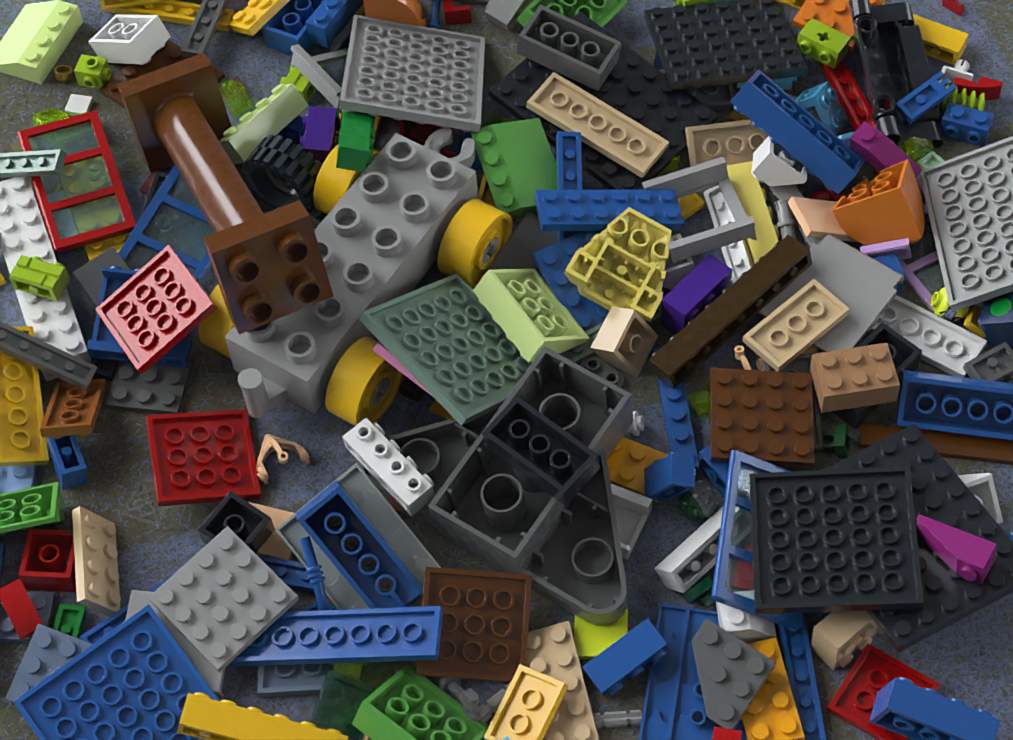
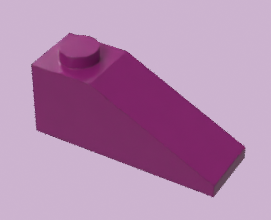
[850,121,922,178]
[916,514,996,584]

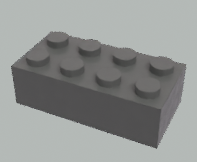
[517,5,622,91]

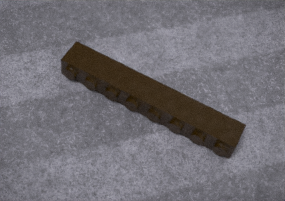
[649,235,812,389]

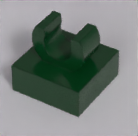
[823,424,851,459]
[682,576,714,609]

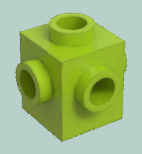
[74,54,112,89]

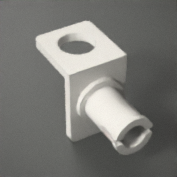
[940,59,973,86]

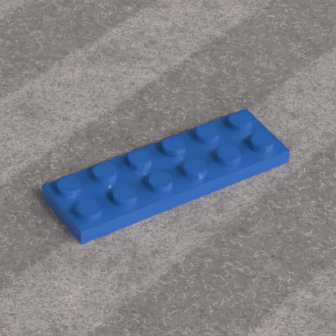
[534,190,684,231]

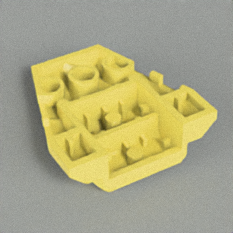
[564,207,672,321]

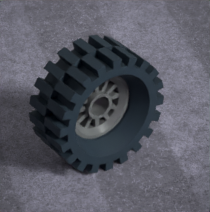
[242,135,322,214]

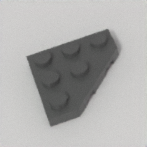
[691,618,776,730]

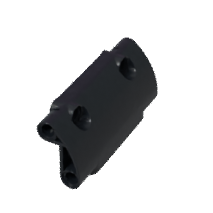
[848,0,943,151]

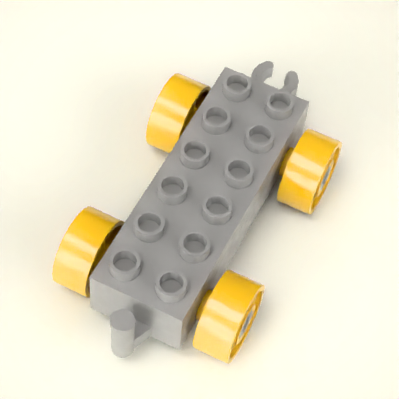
[198,128,513,426]

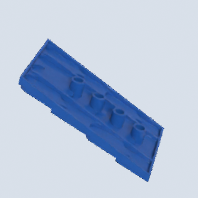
[639,604,749,740]

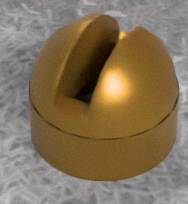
[54,65,72,84]

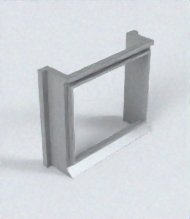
[290,44,348,113]
[642,157,757,265]

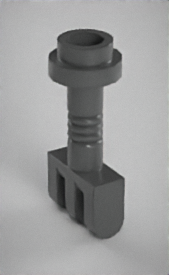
[439,677,481,722]

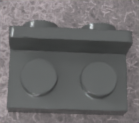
[963,341,1013,383]

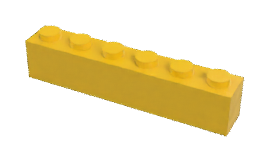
[177,692,349,740]

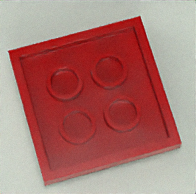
[827,644,940,740]

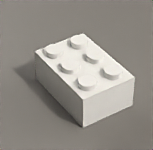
[88,14,171,65]

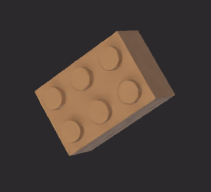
[810,343,900,413]

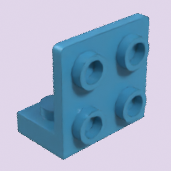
[795,81,846,135]

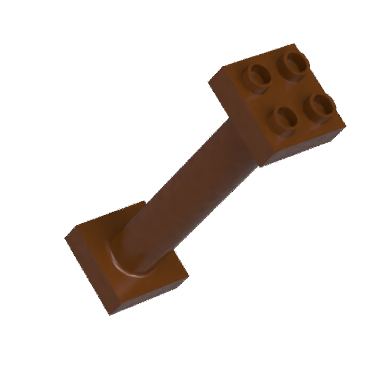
[117,52,334,334]

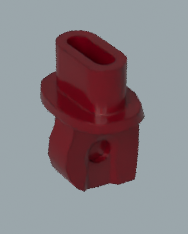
[809,187,848,202]

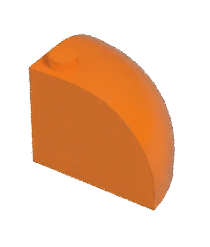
[363,0,427,27]
[832,160,925,245]

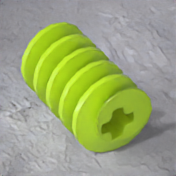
[938,86,986,113]

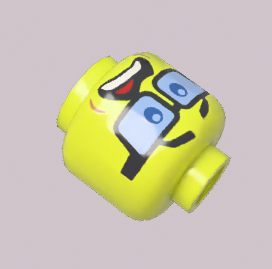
[931,287,970,322]

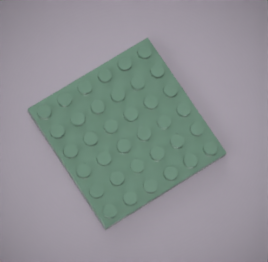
[359,273,533,426]

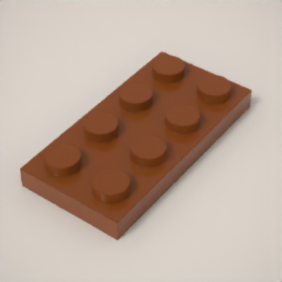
[40,378,106,439]

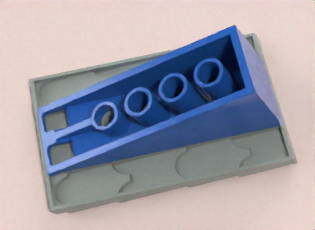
[276,463,441,610]

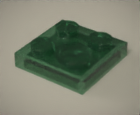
[310,670,377,740]

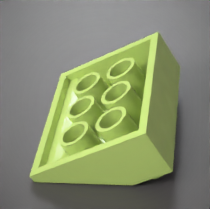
[0,0,83,84]
[219,83,309,164]
[473,269,590,362]

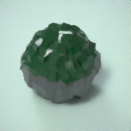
[678,480,720,521]

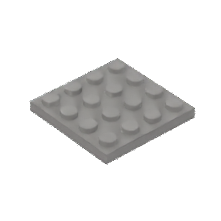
[148,526,299,673]

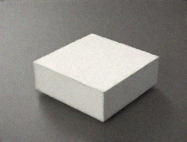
[64,94,94,116]

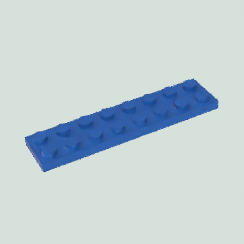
[229,606,443,667]

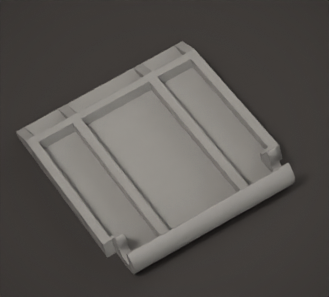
[759,234,904,352]

